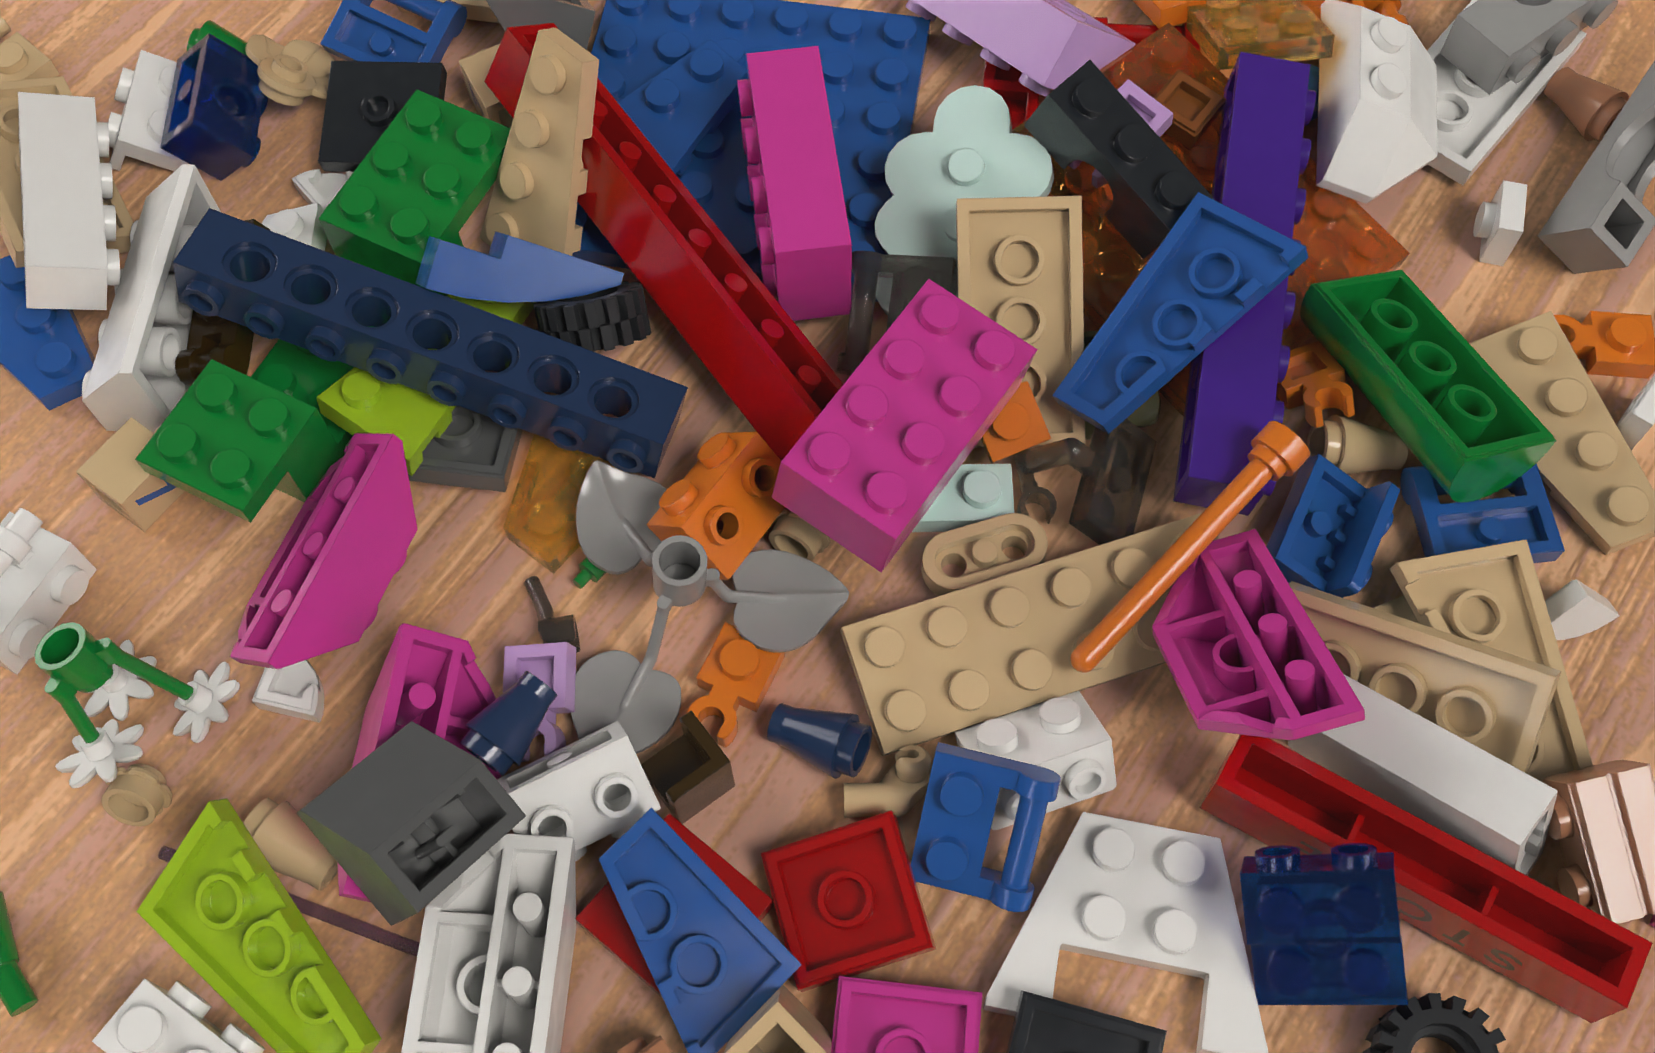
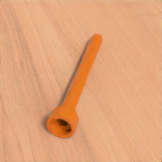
[1070,421,1310,673]

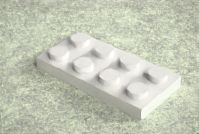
[1427,0,1587,185]

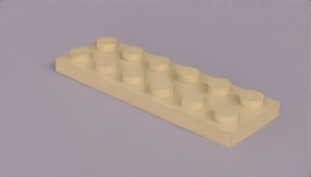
[840,513,1219,756]

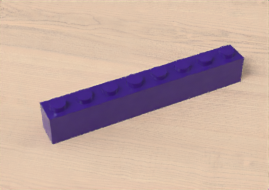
[1173,52,1316,516]

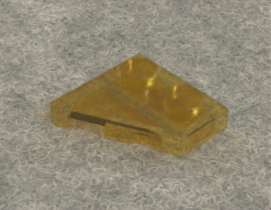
[503,434,633,574]

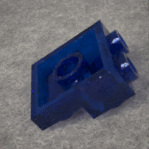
[1240,843,1408,1005]

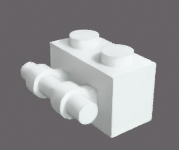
[0,508,97,675]

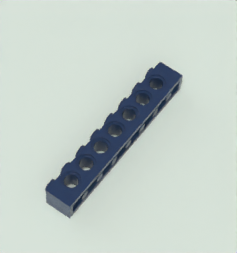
[173,208,688,479]

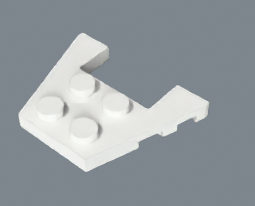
[983,812,1268,1053]

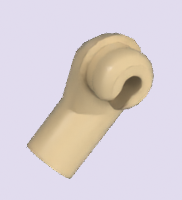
[844,745,932,818]

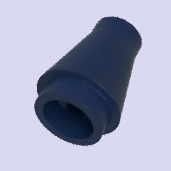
[460,671,558,776]
[767,703,872,779]

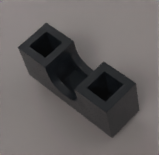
[1024,60,1213,259]

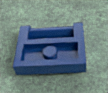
[320,0,467,63]
[1400,464,1565,563]
[911,742,1061,912]

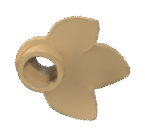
[245,35,335,106]

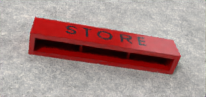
[1200,735,1653,1023]

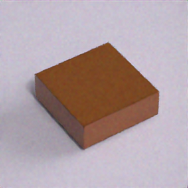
[1154,69,1227,149]

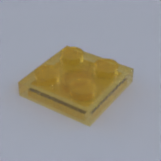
[1186,0,1334,70]

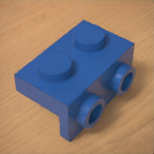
[1266,454,1400,598]

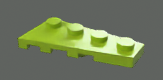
[317,294,536,476]
[136,798,382,1053]

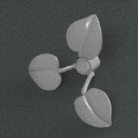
[571,460,849,754]

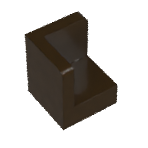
[641,711,735,824]

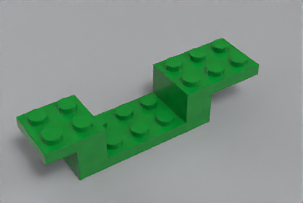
[135,89,510,523]

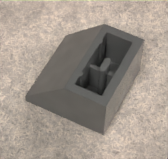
[297,721,526,926]

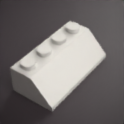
[82,164,221,432]

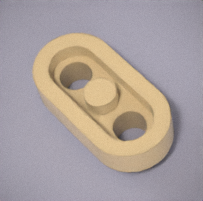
[921,513,1048,596]

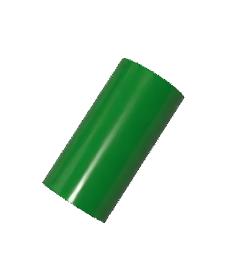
[1300,270,1557,503]

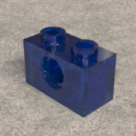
[160,33,268,181]

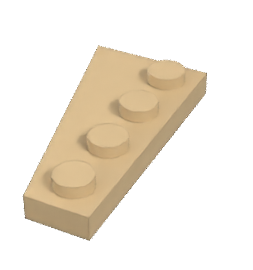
[479,27,599,256]
[1469,311,1655,555]
[1289,581,1561,774]

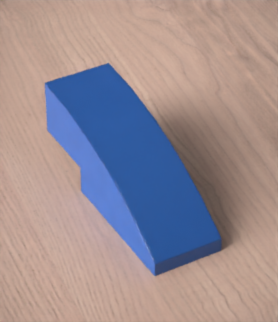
[415,231,624,303]

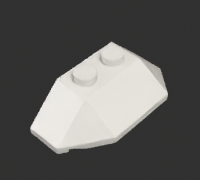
[1316,0,1438,204]
[401,834,576,1053]

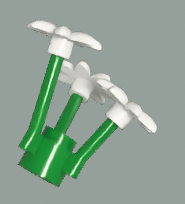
[34,622,240,788]

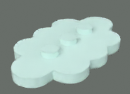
[873,85,1054,321]

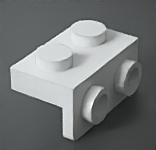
[108,50,209,171]
[955,691,1117,830]

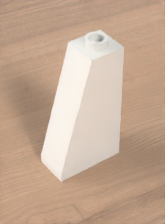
[1288,674,1558,876]

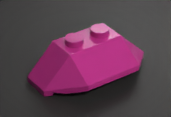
[230,433,418,669]
[1152,529,1365,740]
[337,623,501,902]

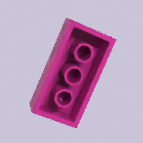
[737,46,852,321]
[772,279,1038,573]

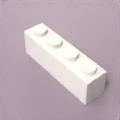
[18,92,120,310]

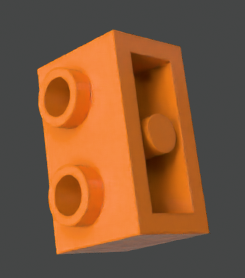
[646,432,785,580]

